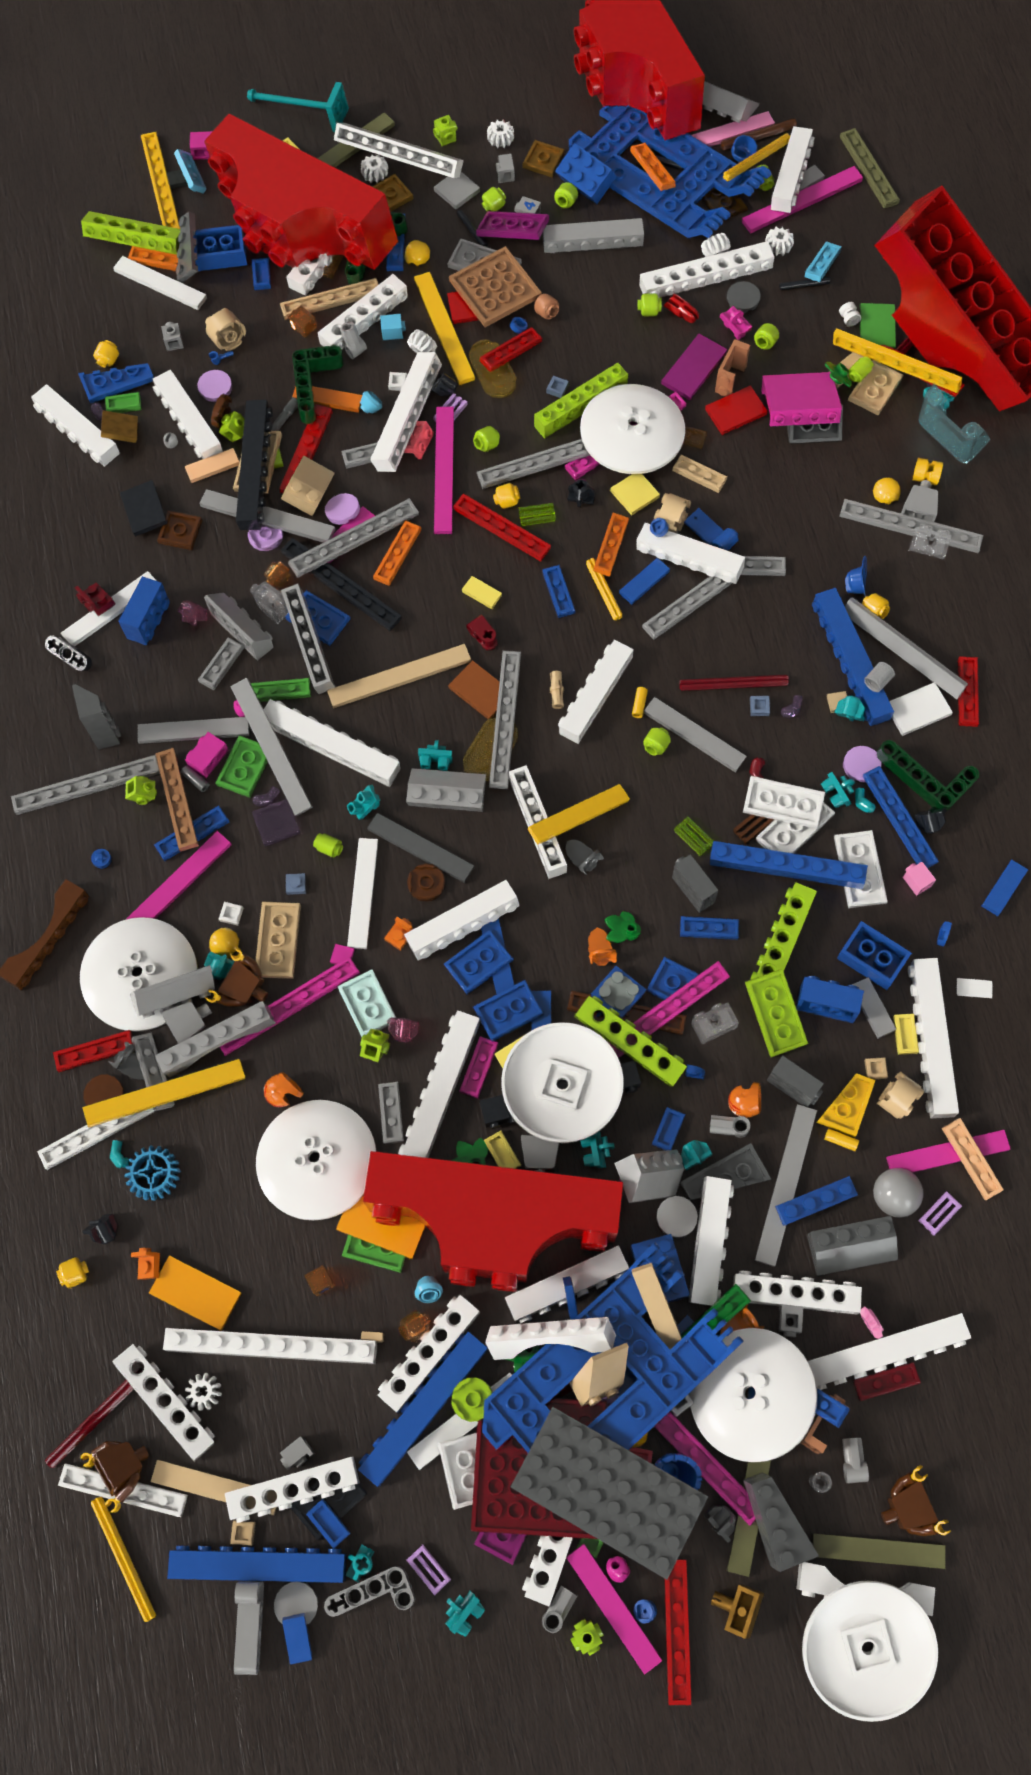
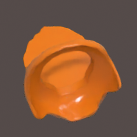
[588,927,617,966]
[721,1304,764,1334]

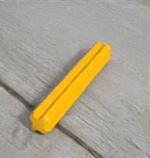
[586,558,622,620]

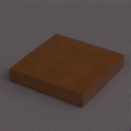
[157,510,202,550]

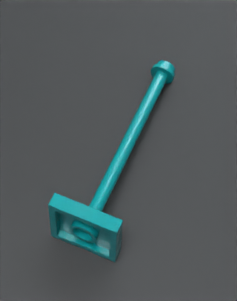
[247,82,349,132]

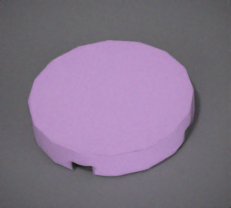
[197,370,232,402]
[325,493,360,525]
[248,525,283,551]
[843,746,881,783]

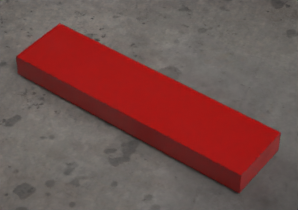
[480,327,543,372]
[958,656,979,727]
[53,1030,135,1072]

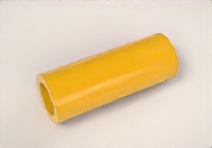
[632,687,648,718]
[824,1128,859,1151]

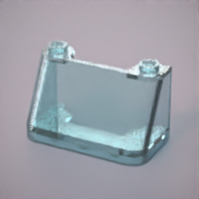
[918,384,991,463]

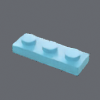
[174,149,207,193]
[805,242,841,282]

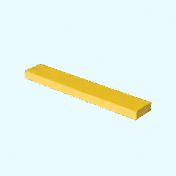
[528,784,630,845]

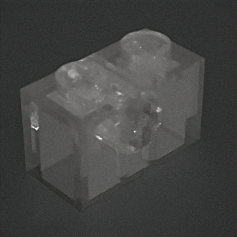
[909,525,952,559]
[691,1002,739,1044]

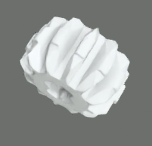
[487,119,514,149]
[361,154,388,183]
[765,226,794,256]
[701,233,731,257]
[407,329,437,353]
[185,1373,222,1411]

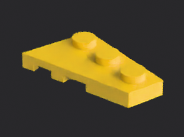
[817,1073,875,1137]

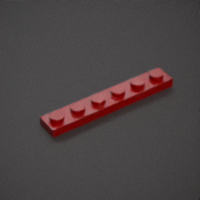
[279,404,333,493]
[453,493,551,562]
[664,1559,691,1705]

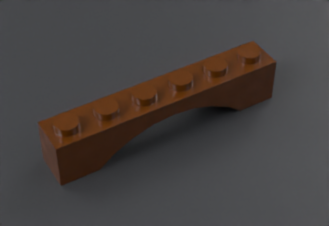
[0,879,89,990]

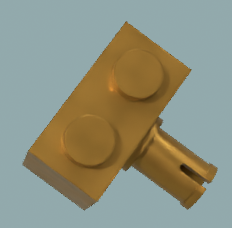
[711,1585,764,1639]

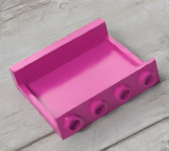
[761,372,842,426]

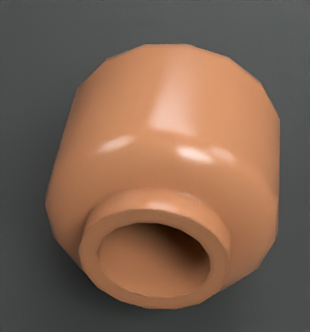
[534,294,559,320]

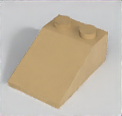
[281,456,335,516]
[569,1343,629,1407]

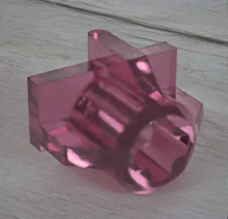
[178,600,208,626]
[387,1017,419,1042]

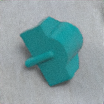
[834,696,865,721]
[204,952,235,980]
[681,1140,713,1170]
[345,1545,374,1583]

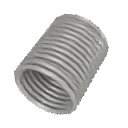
[864,662,895,692]

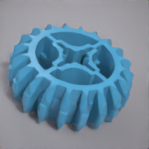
[125,1146,181,1201]

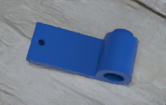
[684,508,739,551]

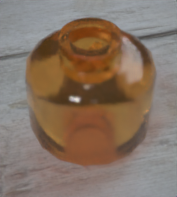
[264,561,290,588]
[398,1310,431,1342]

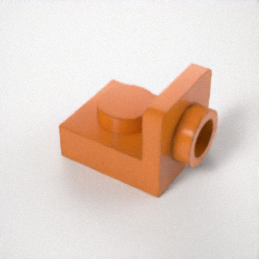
[384,917,413,951]
[131,1248,160,1280]

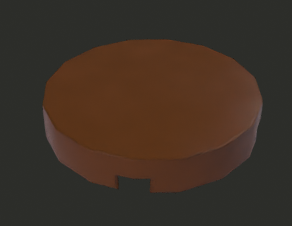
[211,393,232,429]
[407,864,445,902]
[83,1074,124,1106]

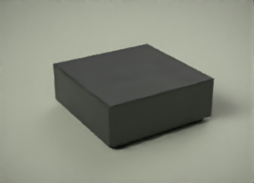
[167,170,187,189]

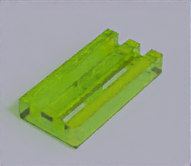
[518,503,556,526]
[674,816,713,856]

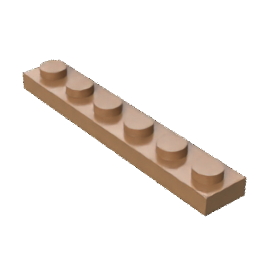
[155,748,199,852]

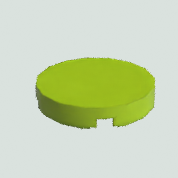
[452,1378,493,1422]

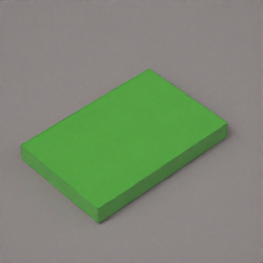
[860,303,896,349]
[216,735,268,798]
[342,1235,406,1273]

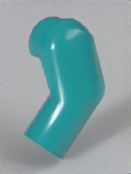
[855,788,875,813]
[110,1140,129,1168]

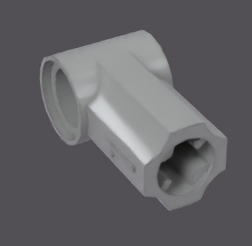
[340,322,367,359]
[710,1115,750,1138]
[842,1438,869,1483]
[542,1586,577,1633]

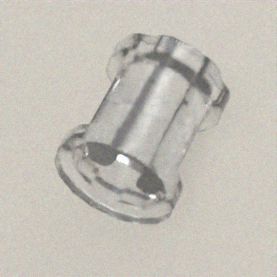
[809,1472,832,1493]

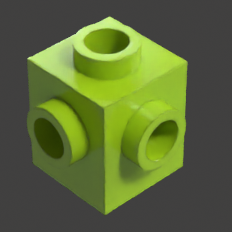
[433,115,457,146]
[219,411,245,442]
[125,776,156,805]
[360,1029,390,1062]
[570,1619,604,1656]

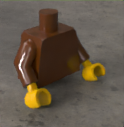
[205,947,269,1007]
[81,1441,149,1513]
[881,1465,951,1537]

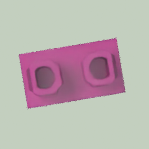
[720,306,752,340]

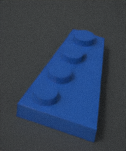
[78,363,154,404]

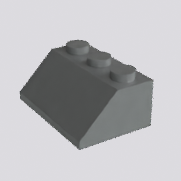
[787,404,843,443]

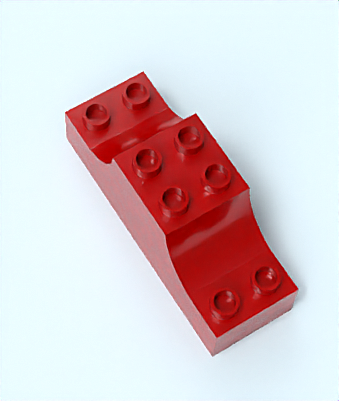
[574,0,705,140]
[204,114,398,270]
[874,185,1031,411]
[363,1151,623,1292]

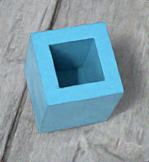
[380,314,406,340]

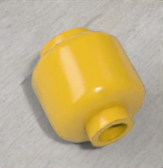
[93,340,119,368]
[493,483,520,509]
[862,593,890,619]
[56,1257,89,1288]

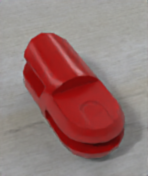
[664,293,699,323]

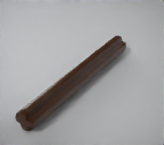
[721,118,797,150]

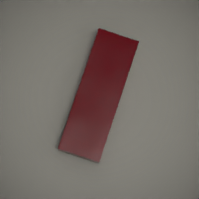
[853,1362,921,1401]

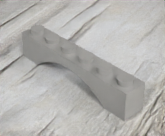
[155,1001,276,1077]

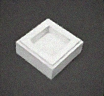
[388,372,407,391]
[219,902,244,926]

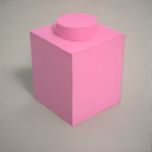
[903,862,936,896]

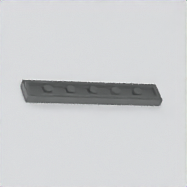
[367,813,474,883]

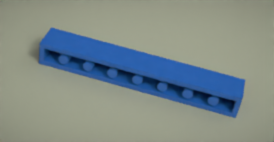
[812,588,894,726]
[710,841,868,889]
[358,1332,488,1487]
[167,1545,347,1583]

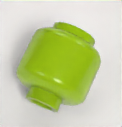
[554,182,578,209]
[481,187,506,212]
[637,293,662,316]
[754,323,779,350]
[473,426,500,452]
[643,728,671,756]

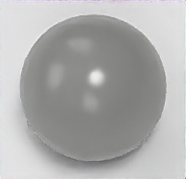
[873,1168,923,1217]

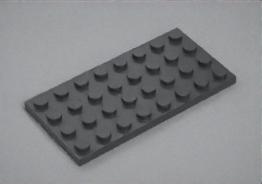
[511,1407,708,1580]

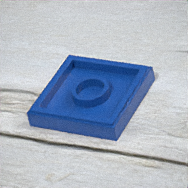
[646,957,699,1000]

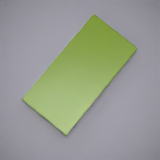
[745,969,808,1057]

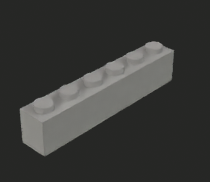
[543,218,644,253]
[281,584,335,694]

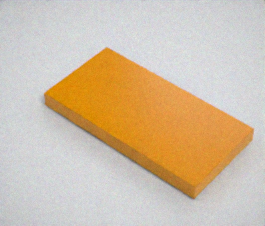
[336,1195,426,1259]
[149,1256,242,1331]

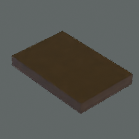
[702,187,748,221]

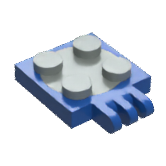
[591,966,646,1021]

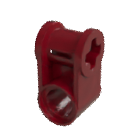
[466,615,498,650]

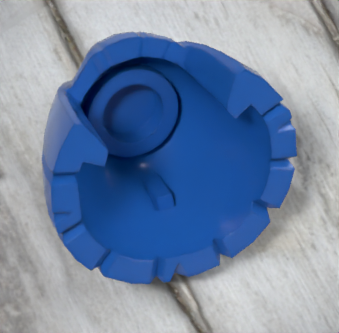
[654,1453,702,1490]

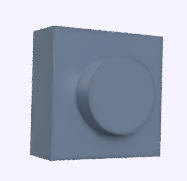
[546,376,569,398]
[750,696,770,716]
[286,873,306,895]

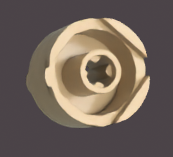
[205,308,246,351]
[654,493,691,534]
[877,1072,924,1119]

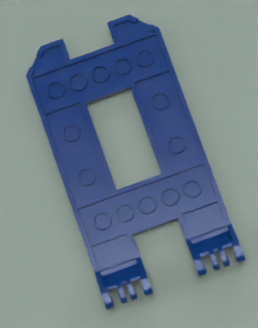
[569,105,771,238]
[482,1242,744,1453]

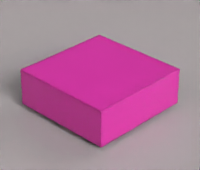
[330,944,355,967]

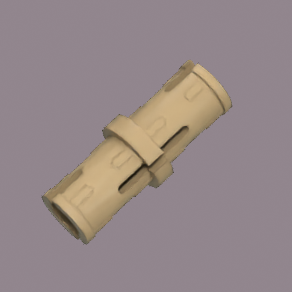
[550,671,564,709]

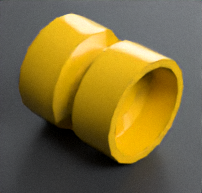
[912,457,943,485]

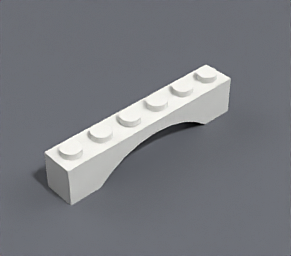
[485,1317,616,1360]
[796,1562,935,1616]

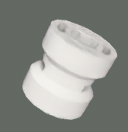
[839,302,861,327]

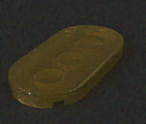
[469,340,516,398]
[463,717,518,781]

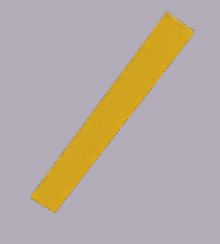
[141,132,180,229]
[414,272,475,385]
[833,328,962,393]
[82,1059,245,1128]

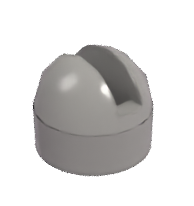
[163,432,178,448]

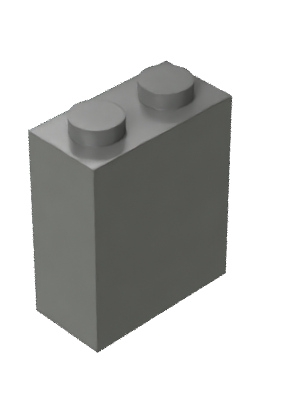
[672,854,718,913]
[767,1056,824,1107]

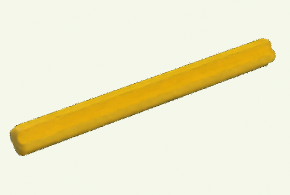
[723,133,791,182]
[91,1497,156,1622]

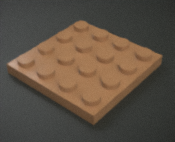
[449,246,542,327]

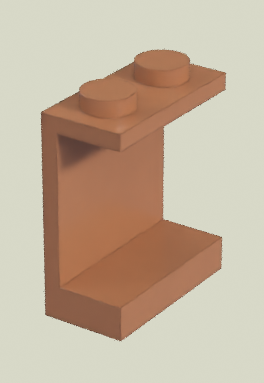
[715,339,750,396]
[800,1394,848,1454]

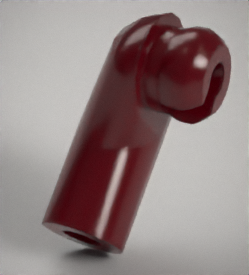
[749,758,765,779]

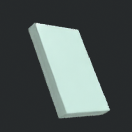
[337,969,398,1037]

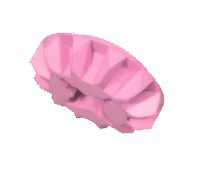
[860,1306,883,1339]

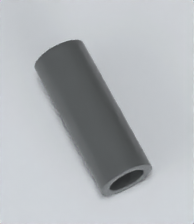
[181,765,210,792]

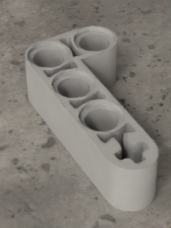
[324,1566,415,1617]
[234,1581,264,1675]

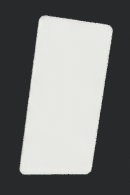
[957,978,992,998]

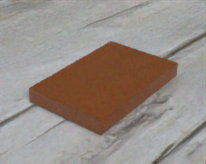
[448,660,500,721]

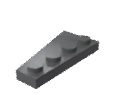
[176,212,198,283]
[680,1143,771,1200]

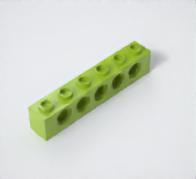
[81,211,180,255]
[534,363,628,439]
[750,882,817,980]
[574,996,687,1087]

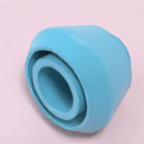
[360,391,382,414]
[415,1276,443,1303]

